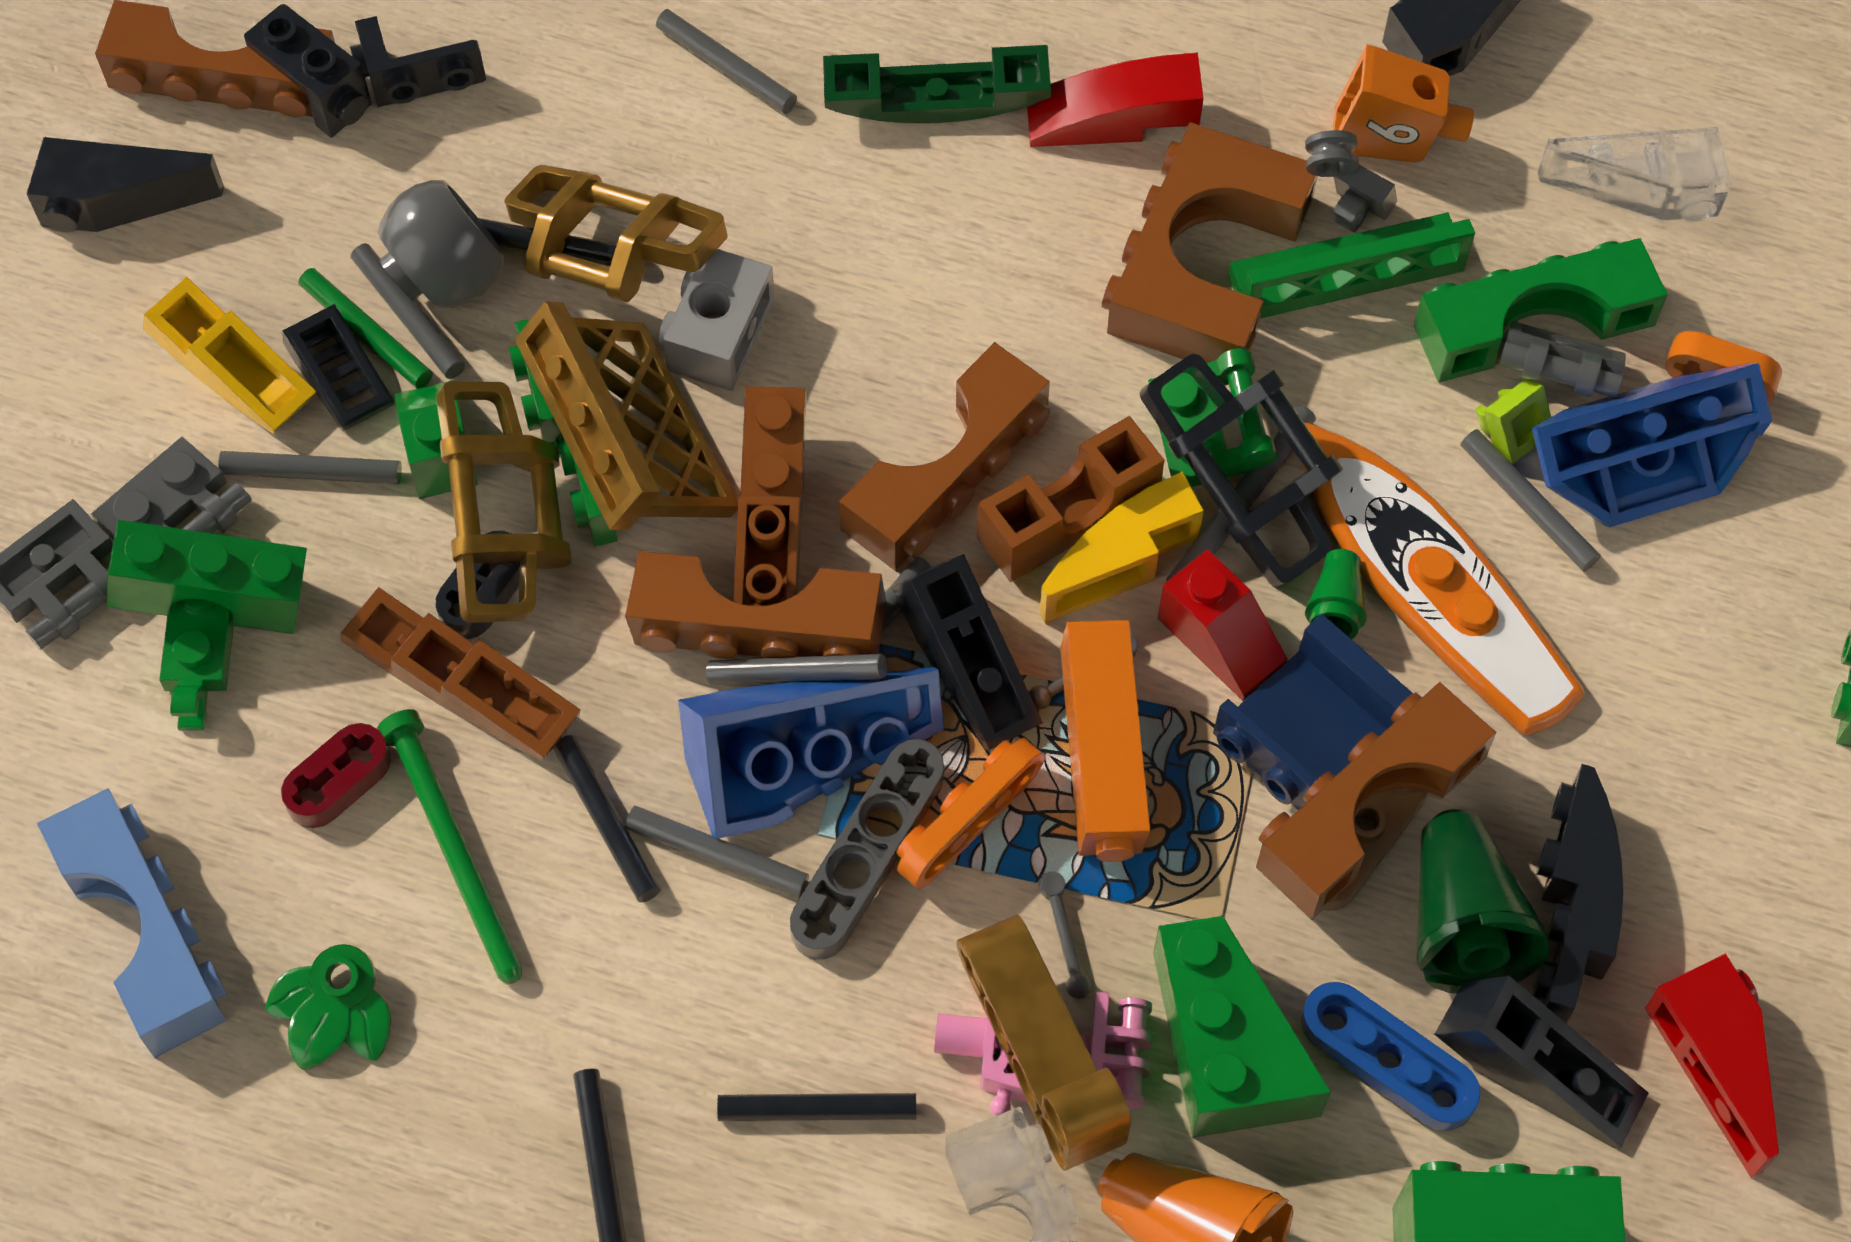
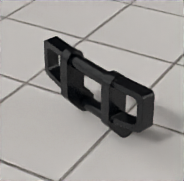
[1140,354,1343,587]

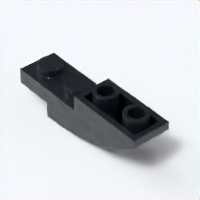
[1532,764,1623,1024]

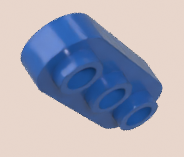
[1301,982,1480,1131]

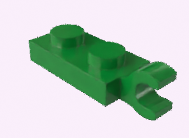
[159,599,234,731]

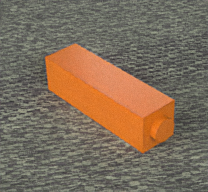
[1060,620,1150,862]

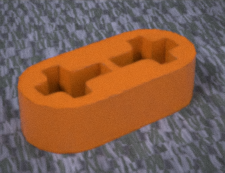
[1665,331,1782,404]

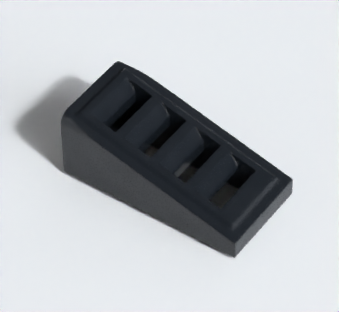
[282,304,395,432]

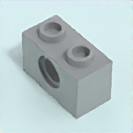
[658,249,775,391]

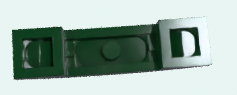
[823,45,1051,124]

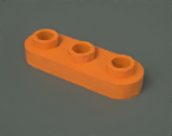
[897,738,1045,889]

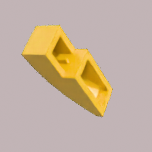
[143,276,316,434]
[1040,472,1204,623]

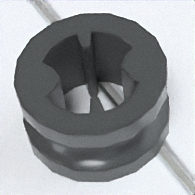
[1305,130,1359,177]

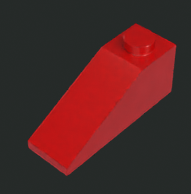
[1645,953,1779,1178]

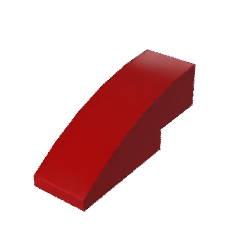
[1026,52,1204,147]

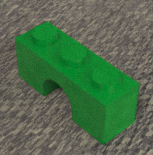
[107,519,307,634]

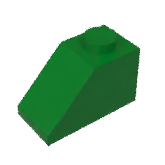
[394,381,478,499]

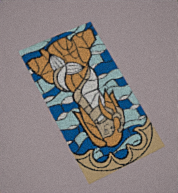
[818,644,1253,919]

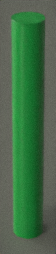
[298,268,433,389]

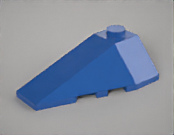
[678,667,944,839]

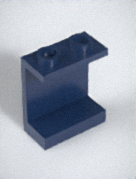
[1213,614,1413,810]

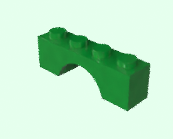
[1413,238,1668,383]

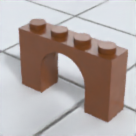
[1101,122,1318,363]

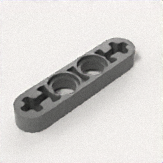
[790,739,944,959]

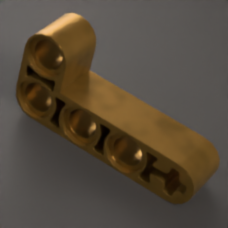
[956,915,1131,1171]

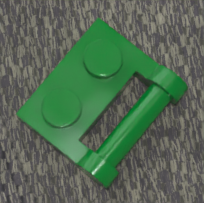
[1148,348,1278,488]

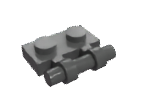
[1499,321,1626,398]
[91,436,252,540]
[0,499,113,650]

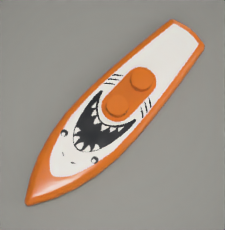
[1302,423,1584,736]

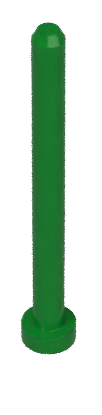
[377,709,522,985]

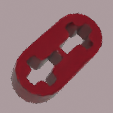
[281,723,391,828]

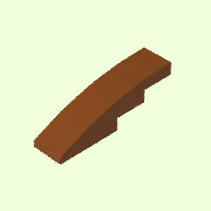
[341,587,581,761]

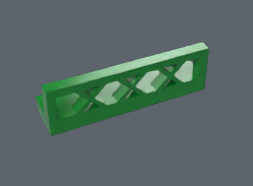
[1228,212,1475,319]

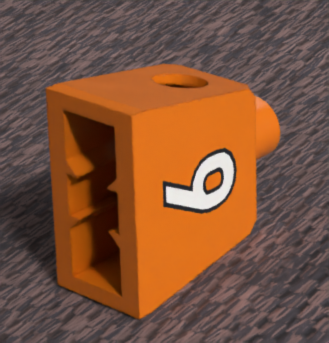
[1333,44,1474,163]

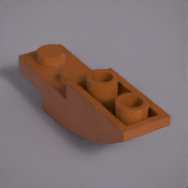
[733,386,806,606]

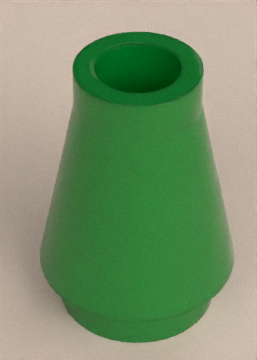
[1305,549,1367,640]

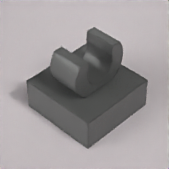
[1333,164,1397,233]

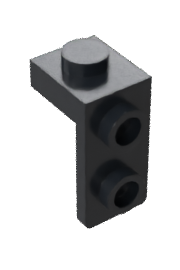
[244,4,372,138]
[349,16,486,107]

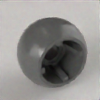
[378,180,505,308]

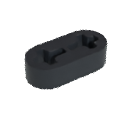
[435,531,520,639]

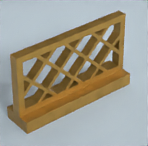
[515,301,738,530]

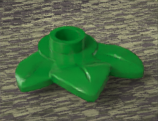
[265,944,391,1070]

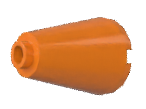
[1097,1152,1294,1242]

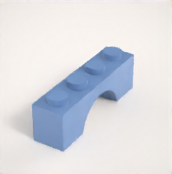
[37,788,227,1058]

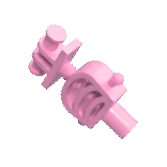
[934,991,1153,1118]

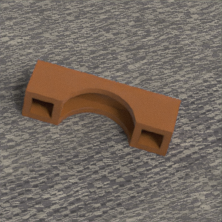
[95,0,335,117]
[839,342,1051,571]
[625,551,887,659]
[1256,682,1497,920]

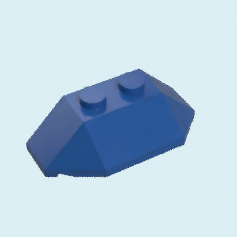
[1532,363,1772,527]

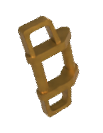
[504,165,728,302]
[436,382,572,623]

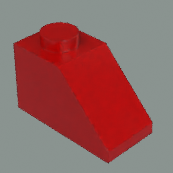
[1157,549,1288,701]

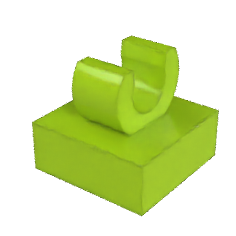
[1475,379,1551,464]

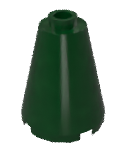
[1417,809,1549,994]

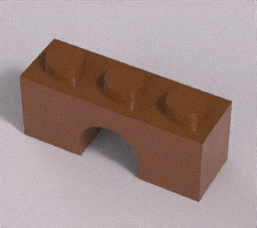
[977,416,1165,583]

